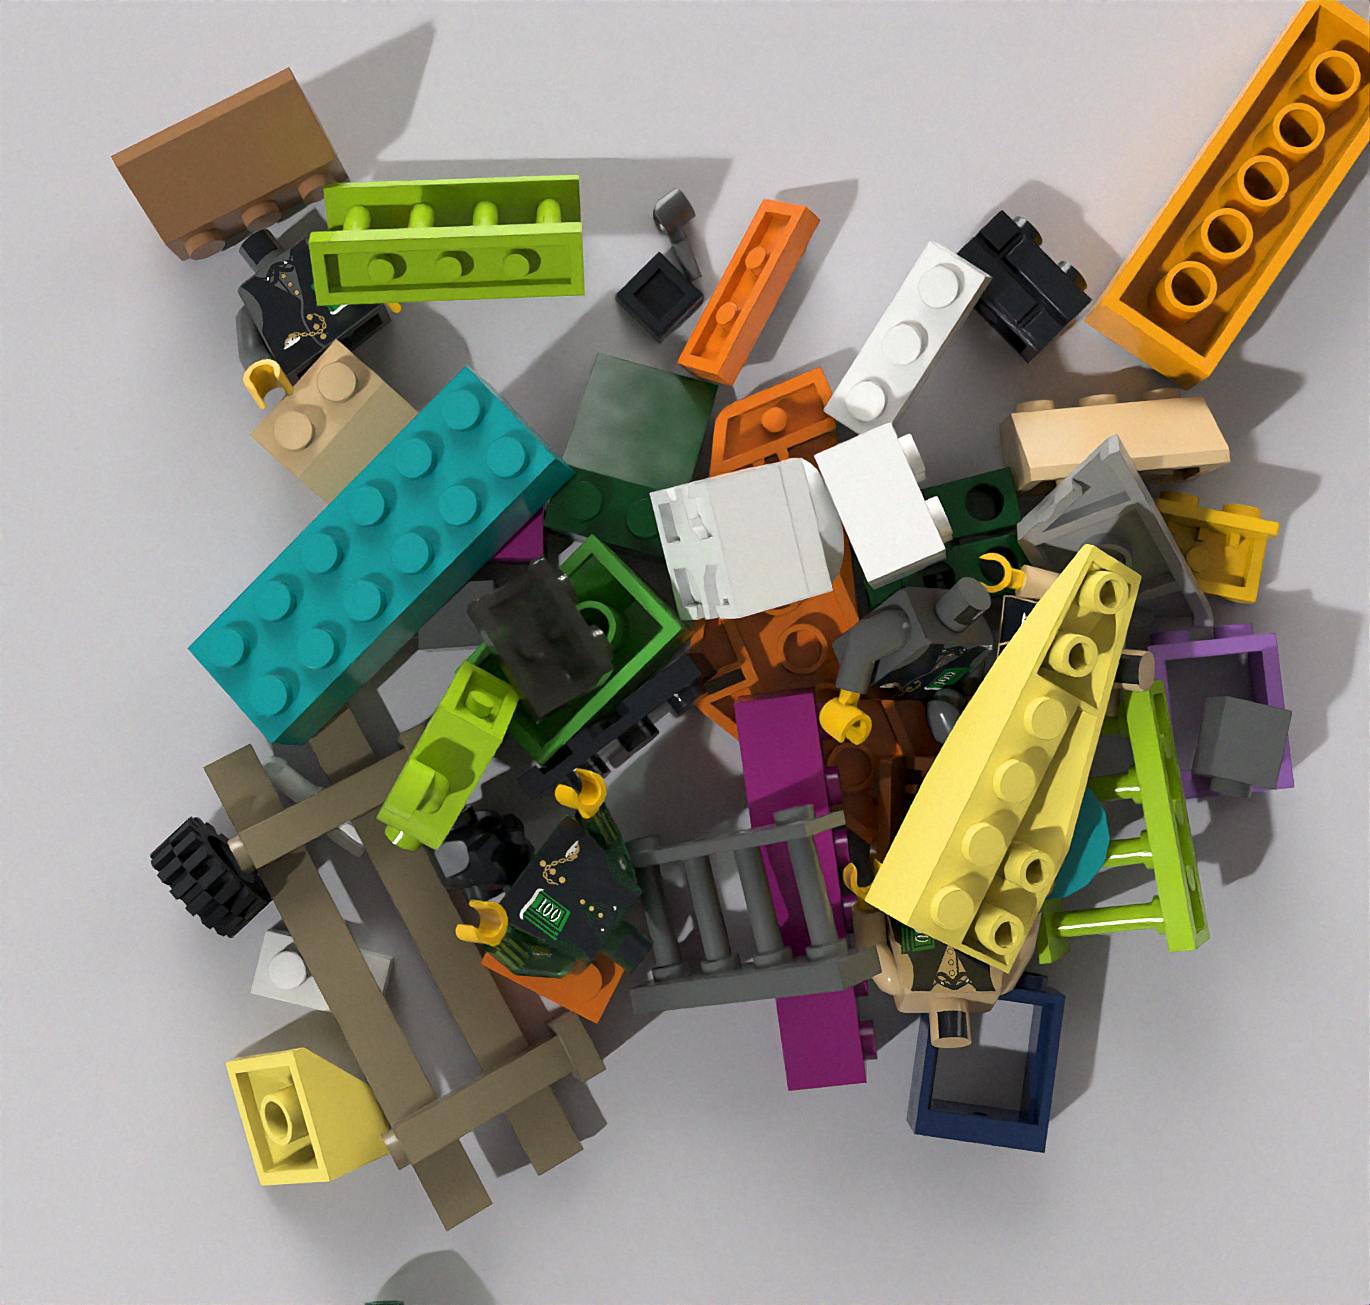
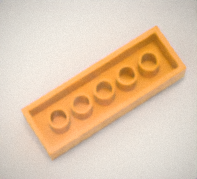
[1084,0,1370,391]

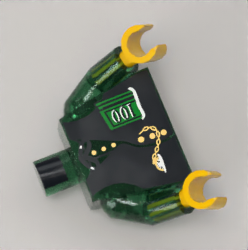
[455,768,654,979]

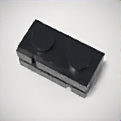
[956,210,1092,363]

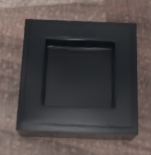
[615,252,704,343]

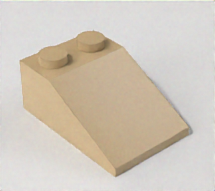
[250,339,419,505]

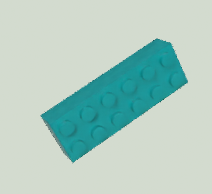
[187,365,576,746]

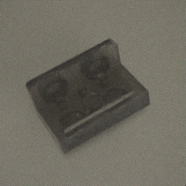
[466,555,614,724]

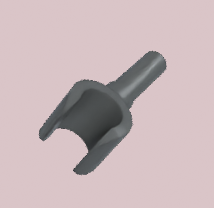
[653,188,702,282]

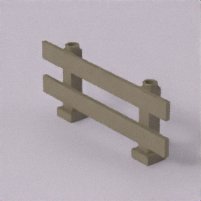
[203,703,606,1231]

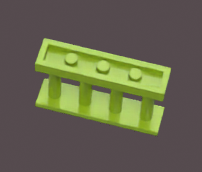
[308,175,585,306]
[1035,679,1210,964]

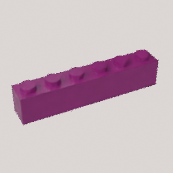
[734,686,878,1091]

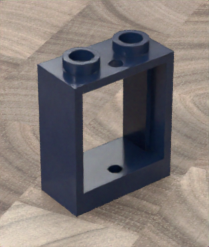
[906,971,1066,1153]

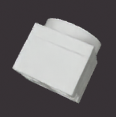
[649,458,844,620]

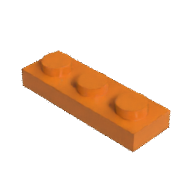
[676,199,820,386]

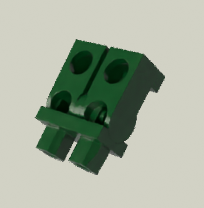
[863,466,1033,611]

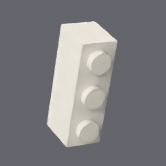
[823,241,993,435]

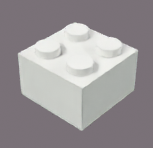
[814,422,953,590]

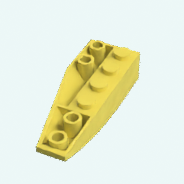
[864,544,1142,974]

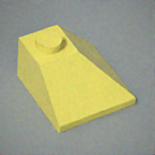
[225,1047,390,1186]

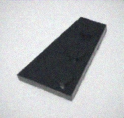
[516,653,718,800]

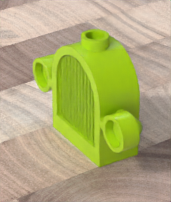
[376,660,522,851]

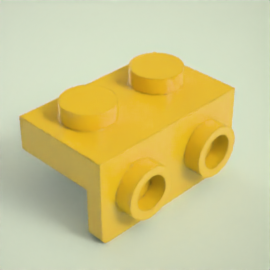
[1153,491,1281,604]

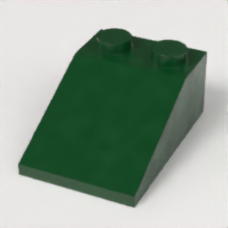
[543,353,719,566]

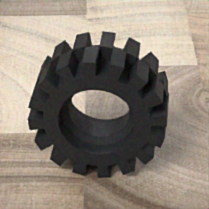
[150,816,272,938]

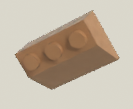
[111,67,349,261]

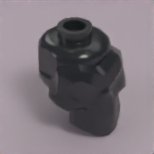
[425,803,541,904]

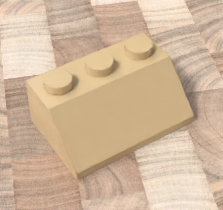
[999,388,1231,498]

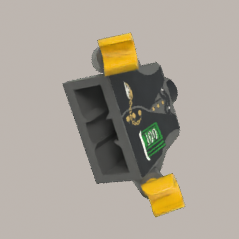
[235,229,403,410]
[819,577,994,745]

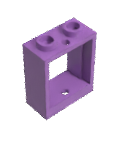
[1131,623,1295,799]

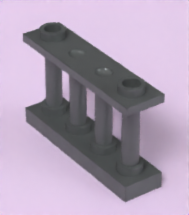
[606,803,882,1014]

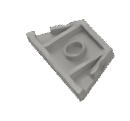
[1017,434,1214,628]

